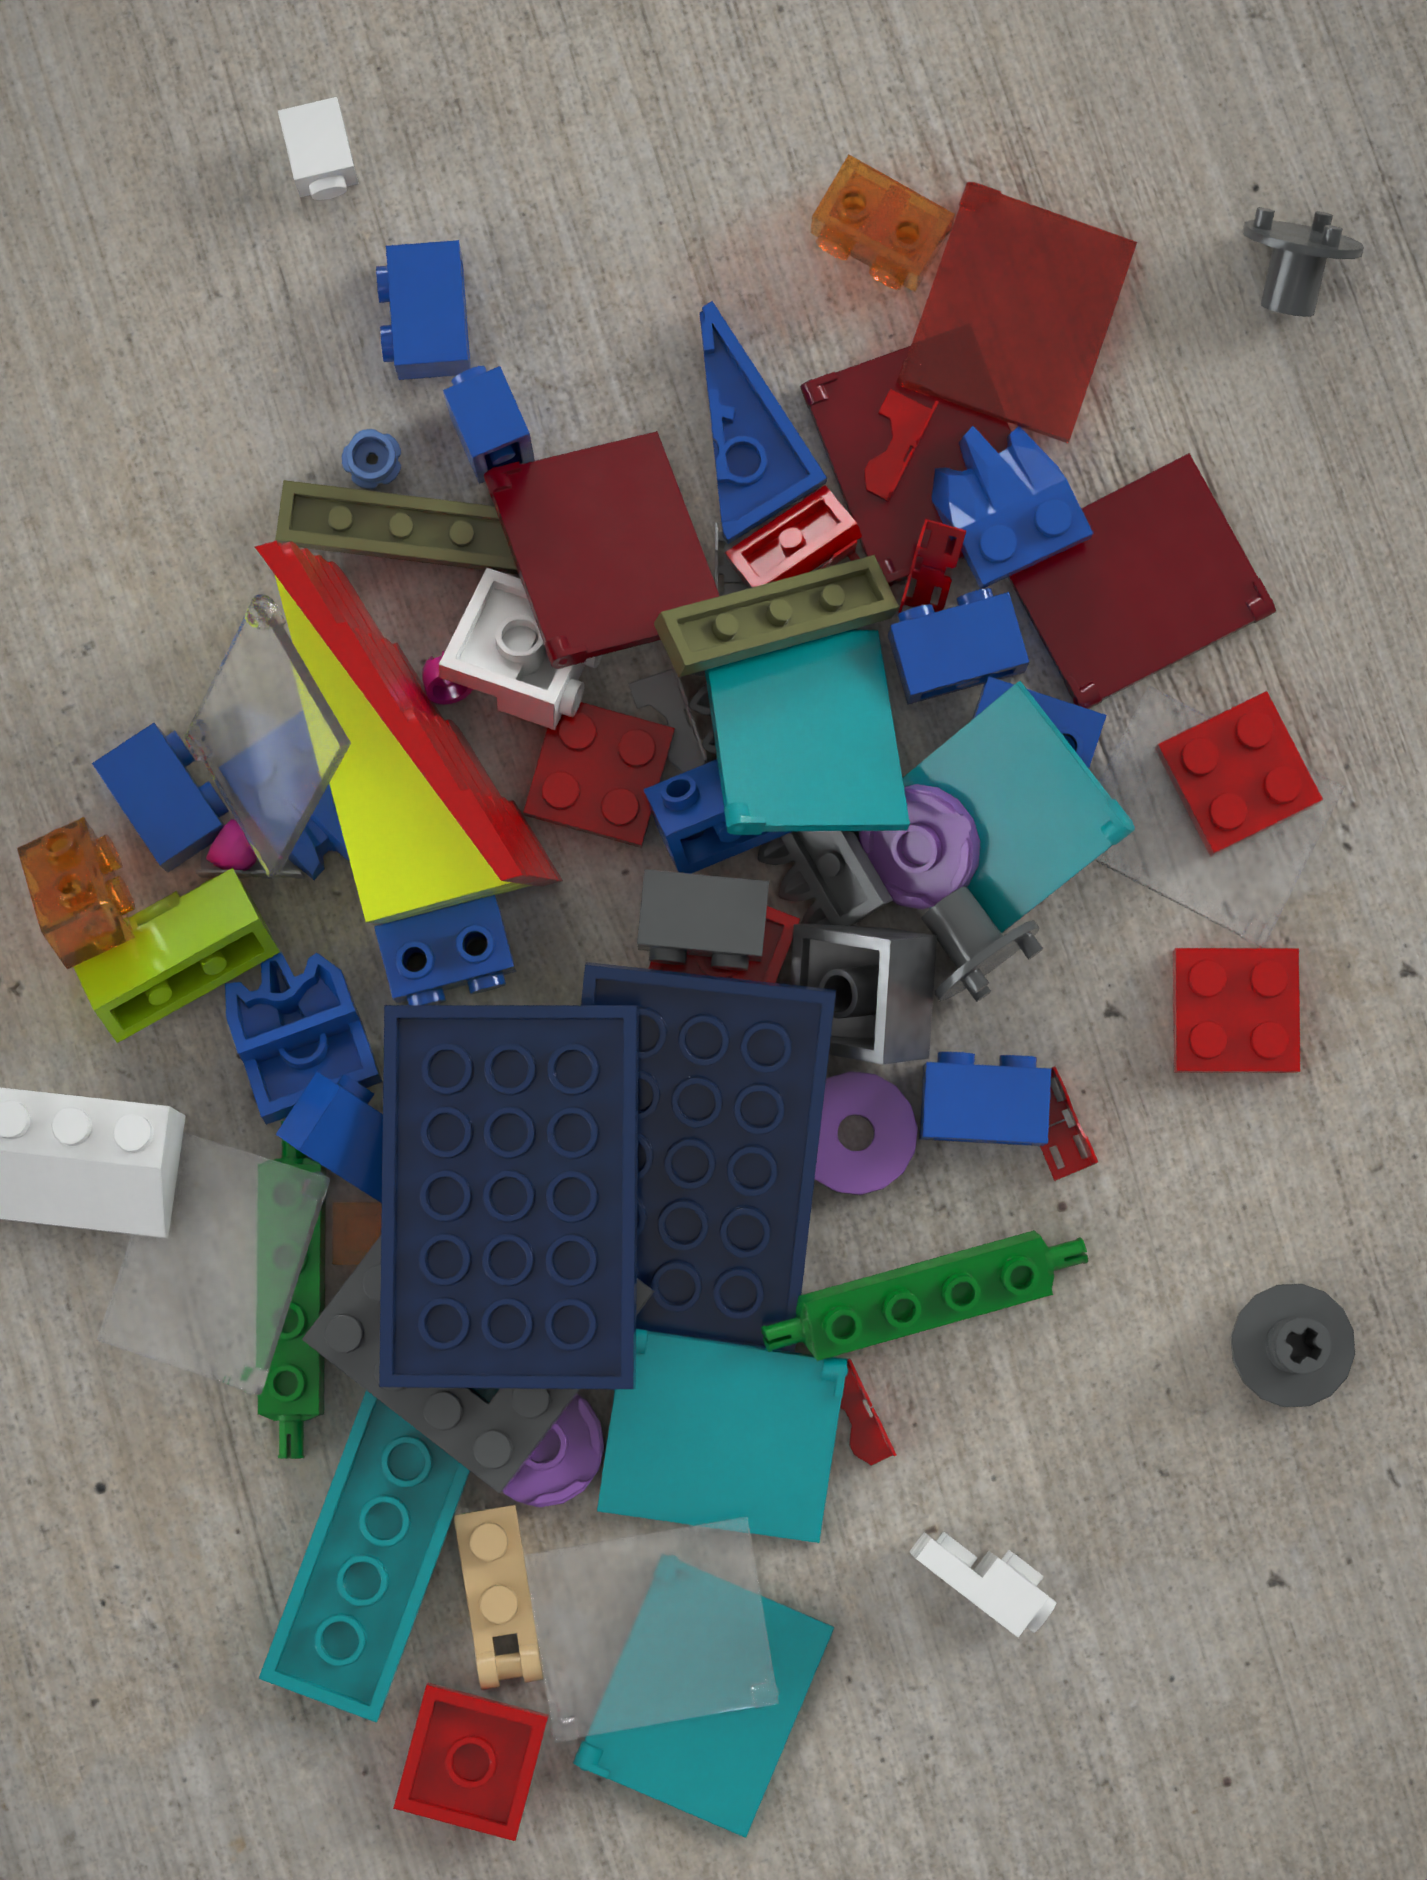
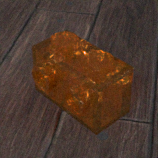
[810,154,955,292]
[17,817,136,969]

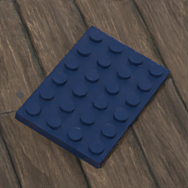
[581,962,836,1352]
[379,1005,639,1389]

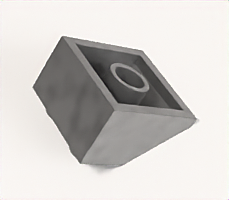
[790,924,937,1065]

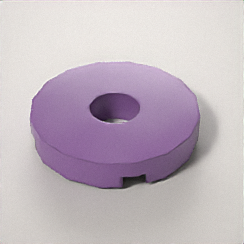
[815,1071,918,1195]

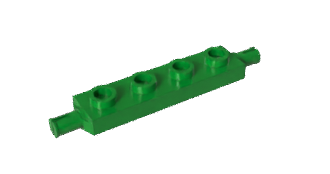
[257,1121,326,1459]
[761,1230,1088,1361]

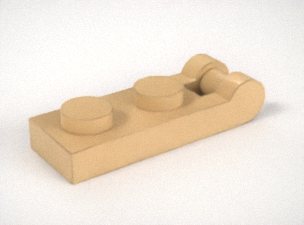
[454,1504,544,1690]

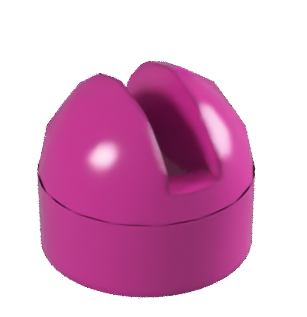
[422,650,473,705]
[206,819,259,871]

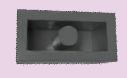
[637,869,769,971]

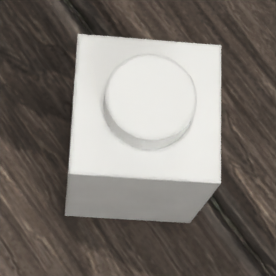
[278,97,359,200]

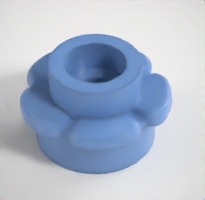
[342,429,401,489]

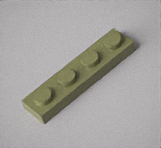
[275,480,519,574]
[654,555,899,677]

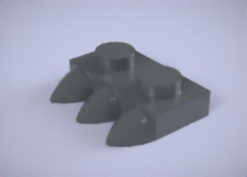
[757,831,893,926]

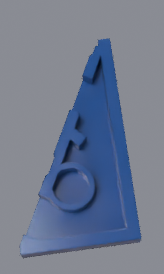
[699,301,827,544]

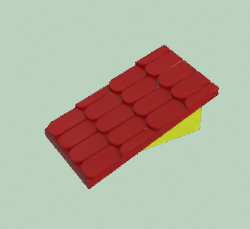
[255,541,563,924]

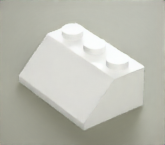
[0,1087,186,1239]

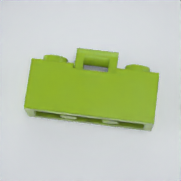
[70,868,280,1043]

